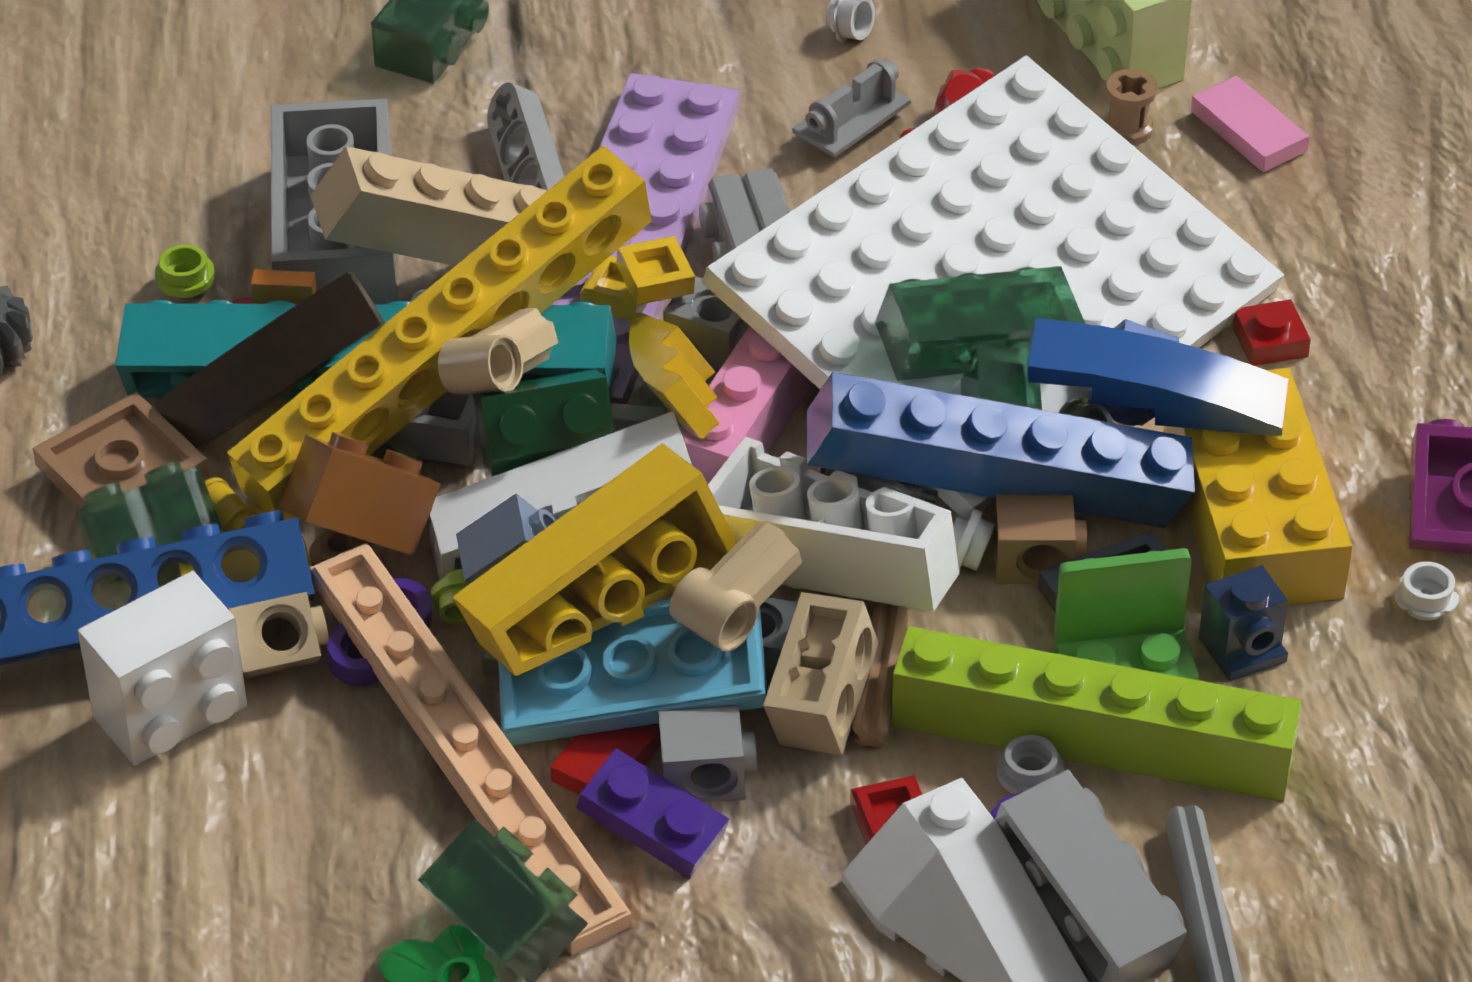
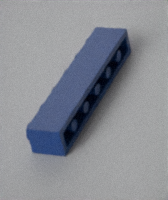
[807,372,1195,528]

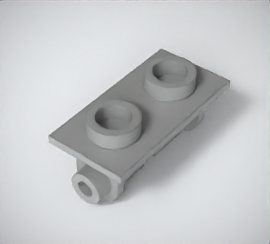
[792,59,911,158]

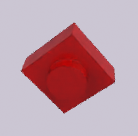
[1232,299,1311,366]

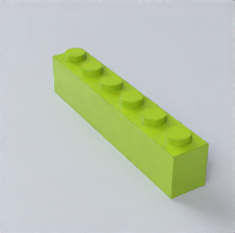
[891,626,1302,802]

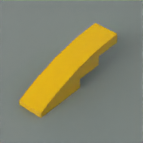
[629,312,720,440]

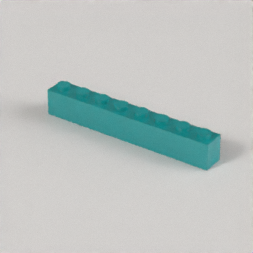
[115,300,617,401]

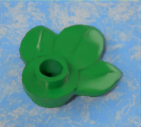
[376,925,497,982]

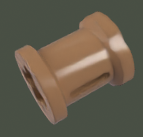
[1104,69,1158,145]

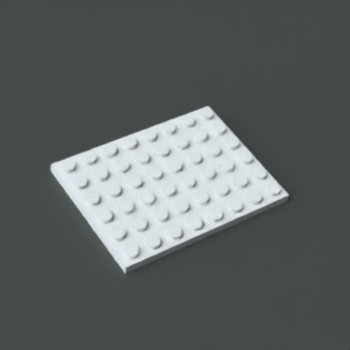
[702,55,1284,520]

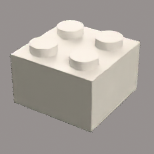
[78,571,247,766]

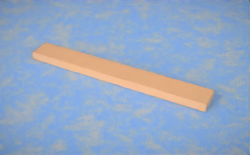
[310,543,631,956]

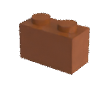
[279,432,441,556]

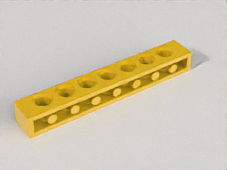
[227,145,652,520]

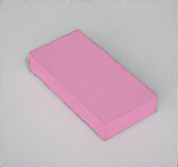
[1191,75,1309,173]

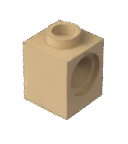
[229,592,329,679]

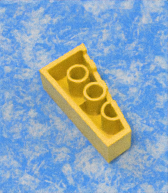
[453,443,737,676]

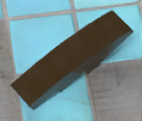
[154,271,385,450]

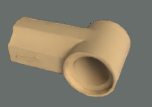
[438,308,558,395]
[669,521,802,652]

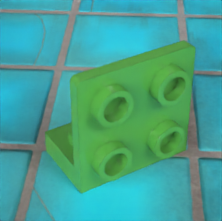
[1052,548,1199,680]

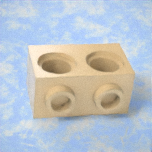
[763,592,879,756]

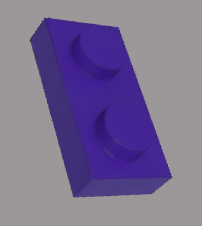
[576,748,729,879]

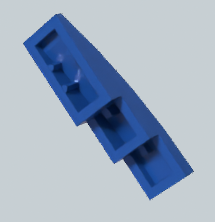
[1027,318,1288,436]

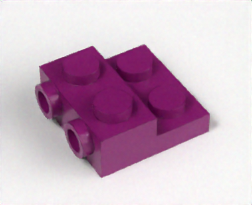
[1409,419,1472,554]

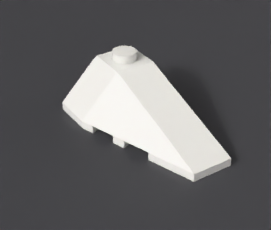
[842,778,1088,982]

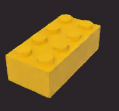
[1163,368,1352,605]

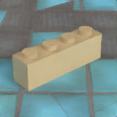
[311,146,546,266]

